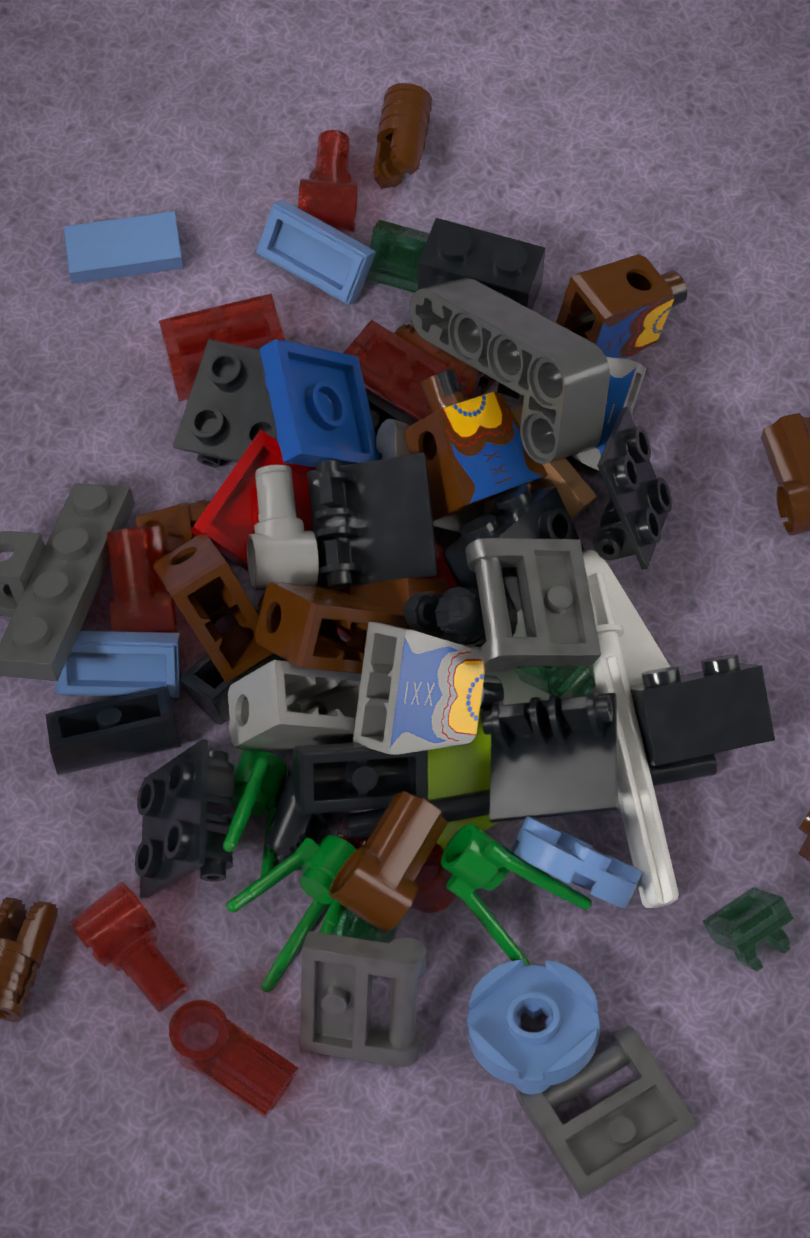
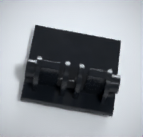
[173,339,277,468]
[593,407,672,570]
[307,453,439,590]
[481,690,618,823]
[135,739,235,898]

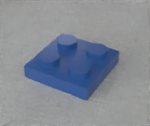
[259,339,381,467]

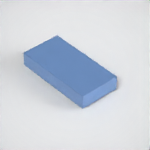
[256,200,376,305]
[63,211,183,284]
[56,631,182,698]

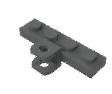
[0,483,135,681]

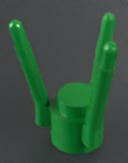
[223,749,288,877]
[441,824,592,966]
[226,835,357,993]

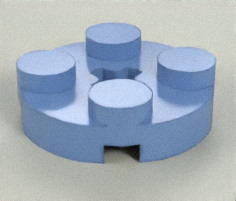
[510,816,642,909]
[466,959,600,1095]

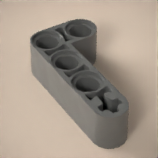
[410,278,610,464]

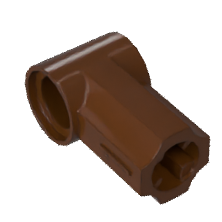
[761,413,810,535]
[329,791,448,934]

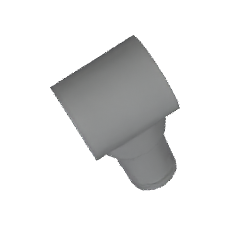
[247,465,319,590]

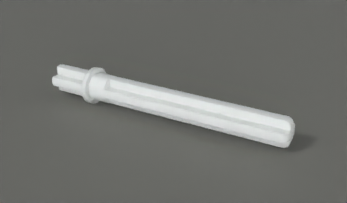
[587,573,679,908]

